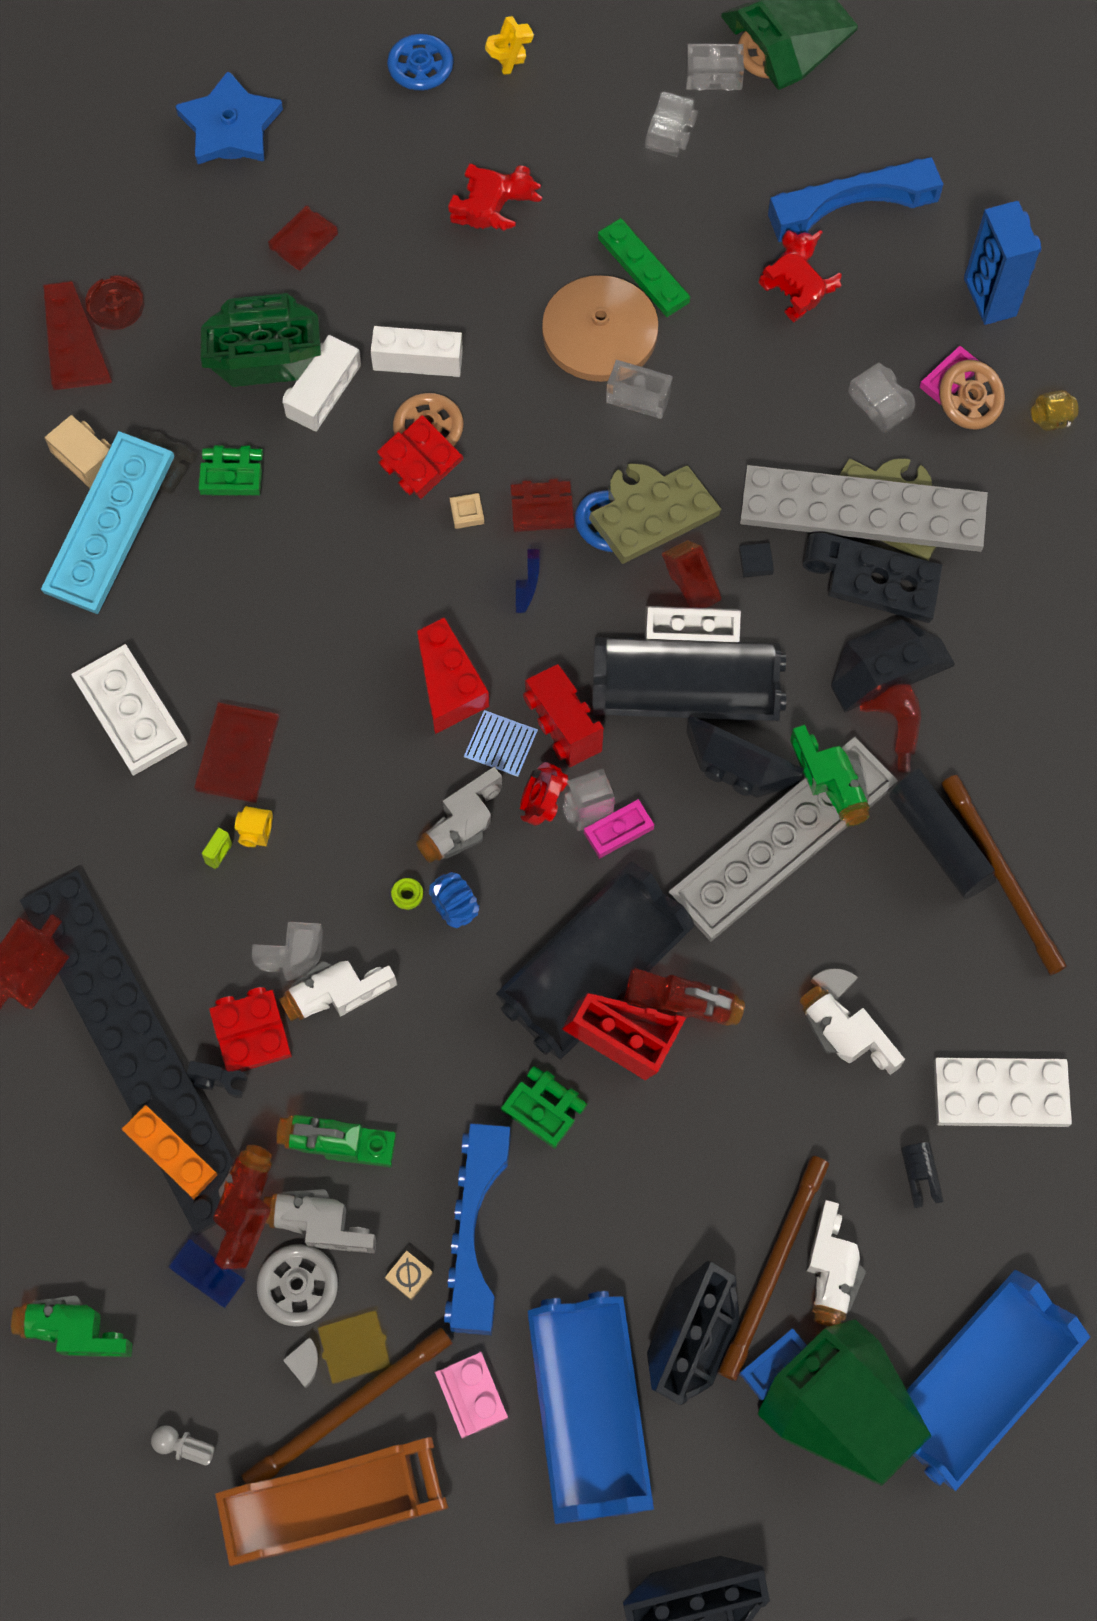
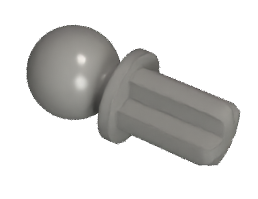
[151,1425,215,1465]

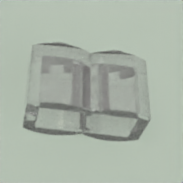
[645,91,698,157]
[848,363,915,433]

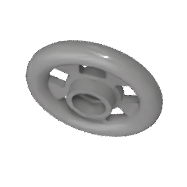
[257,1244,338,1326]

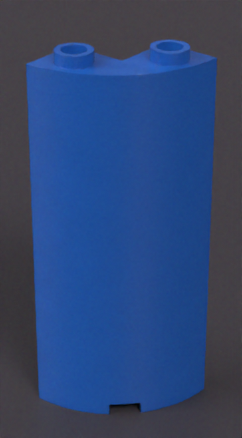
[907,1269,1090,1491]
[528,1291,654,1524]

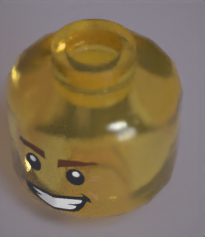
[1031,390,1079,431]

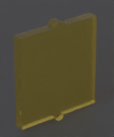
[318,1310,391,1384]

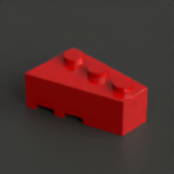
[523,664,604,768]

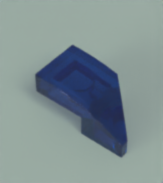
[516,549,540,613]

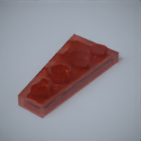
[43,281,112,390]

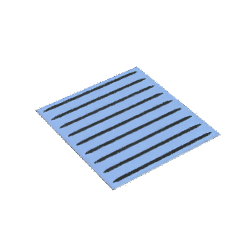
[464,710,538,777]

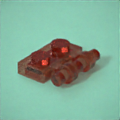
[511,479,574,532]

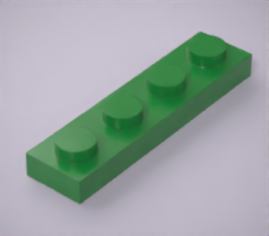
[598,218,690,317]

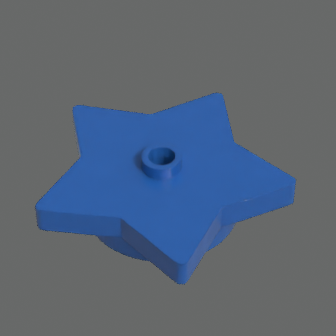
[176,72,283,164]

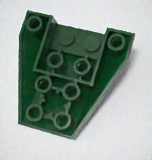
[721,0,858,90]
[757,1319,931,1486]

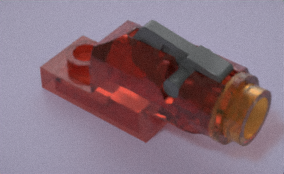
[624,968,745,1026]
[213,1145,272,1269]

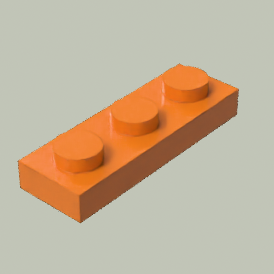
[122,1105,218,1199]

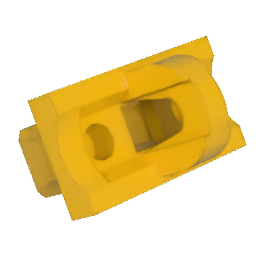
[485,16,534,75]

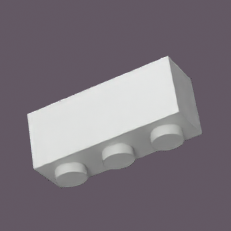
[371,326,463,377]
[282,335,361,432]
[644,606,741,642]

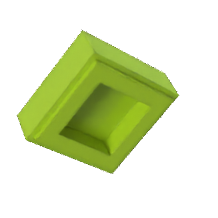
[202,827,232,869]

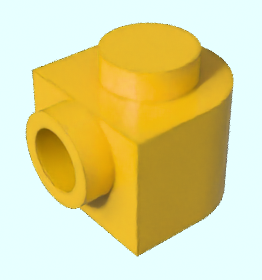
[235,806,273,847]

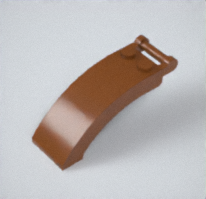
[215,1437,449,1566]

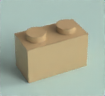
[45,415,111,488]

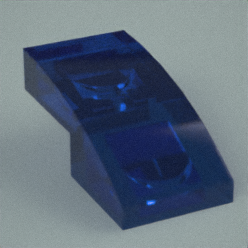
[167,1239,245,1308]

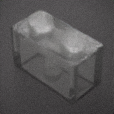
[686,44,744,91]
[606,359,673,419]
[563,769,615,831]

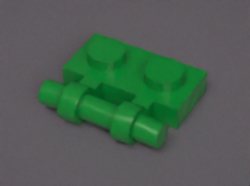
[199,445,263,496]
[501,1066,588,1149]

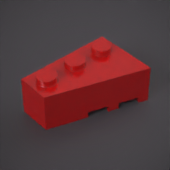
[417,618,489,734]
[562,993,687,1080]

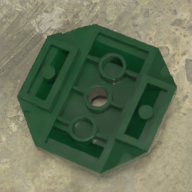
[201,293,321,387]

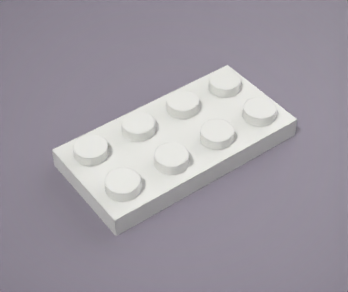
[71,644,188,776]
[934,1058,1072,1127]

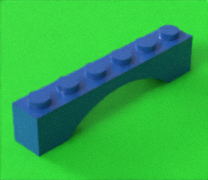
[768,157,943,242]
[444,1124,511,1336]

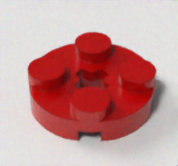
[520,762,568,826]

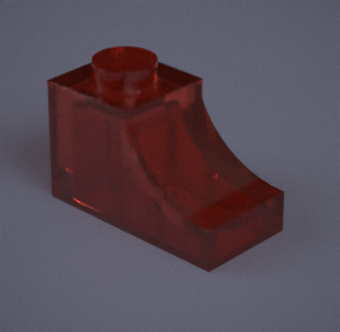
[661,540,722,608]

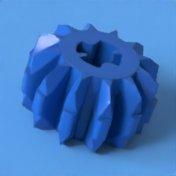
[429,872,479,928]

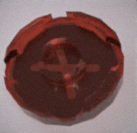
[85,275,144,330]

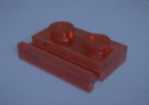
[268,205,338,271]

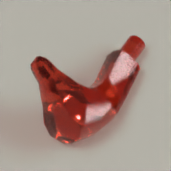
[860,684,921,773]

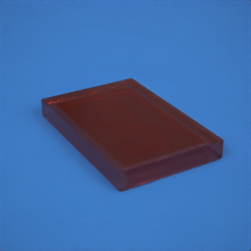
[194,702,279,803]

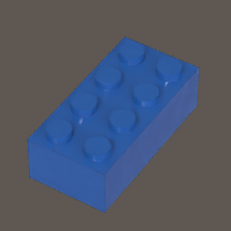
[964,201,1041,325]

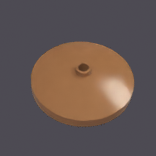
[542,276,658,382]

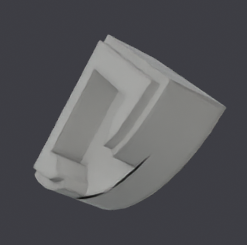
[811,969,858,1001]
[283,1338,318,1388]

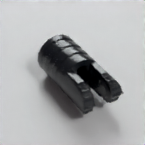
[901,1142,944,1208]

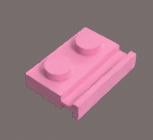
[435,1352,508,1439]

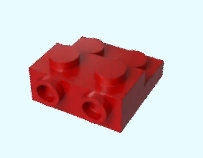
[377,415,464,499]
[209,987,292,1072]

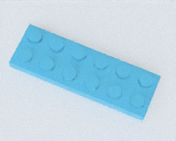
[41,431,175,614]

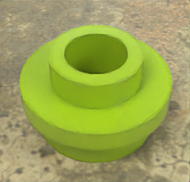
[391,878,423,910]

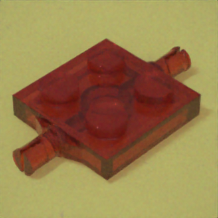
[0,914,70,1009]

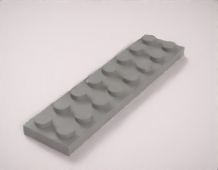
[740,465,988,552]
[668,737,898,942]

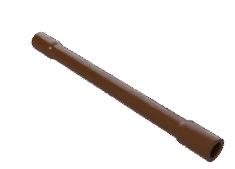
[941,775,1067,975]
[717,1156,830,1381]
[241,1327,453,1484]

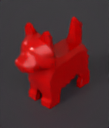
[448,163,542,231]
[759,230,842,323]

